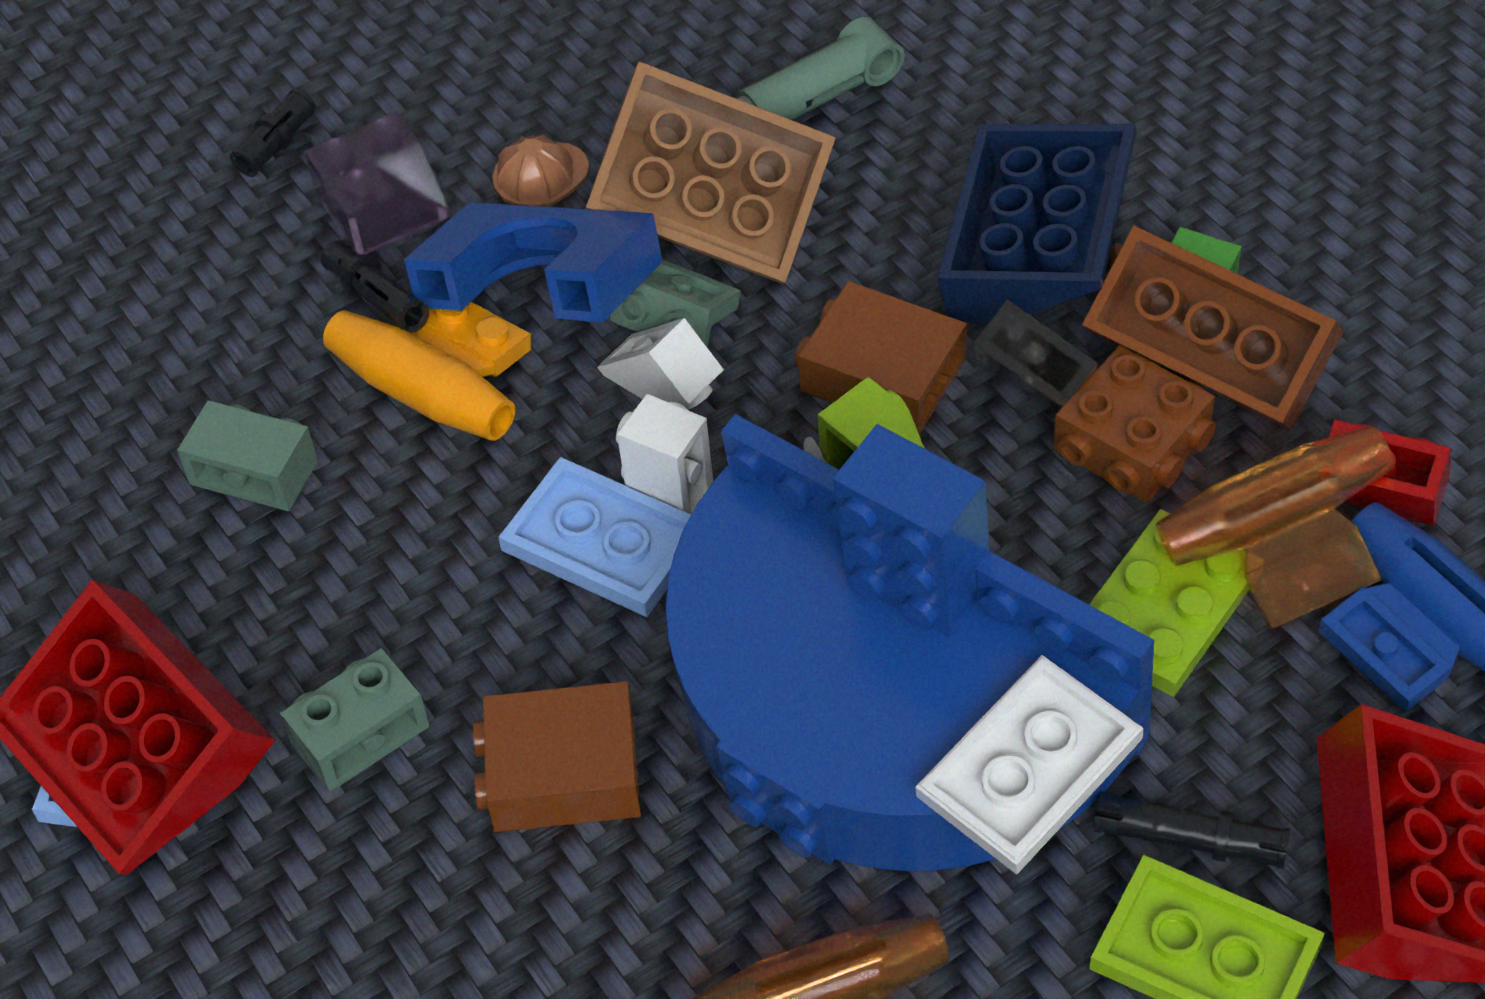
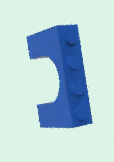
[404,202,662,322]

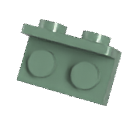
[610,259,741,348]

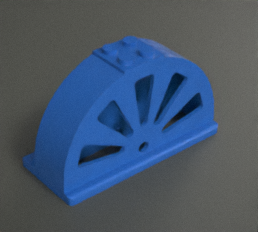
[666,414,1154,871]

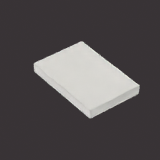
[915,655,1143,875]

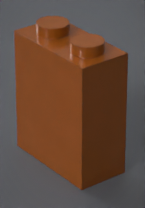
[795,281,967,435]
[473,681,641,833]

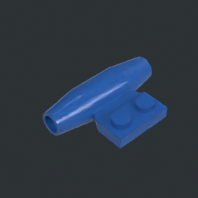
[1318,502,1485,713]

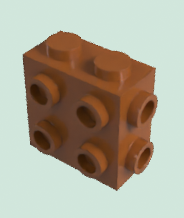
[1053,345,1216,503]

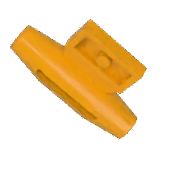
[323,302,531,441]

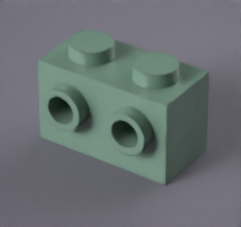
[177,400,318,512]
[280,648,430,793]

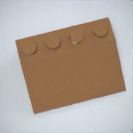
[585,61,836,285]

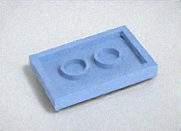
[498,457,691,617]

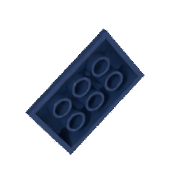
[937,124,1137,324]

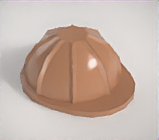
[492,134,590,207]

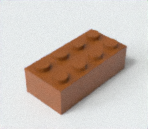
[1082,225,1343,432]

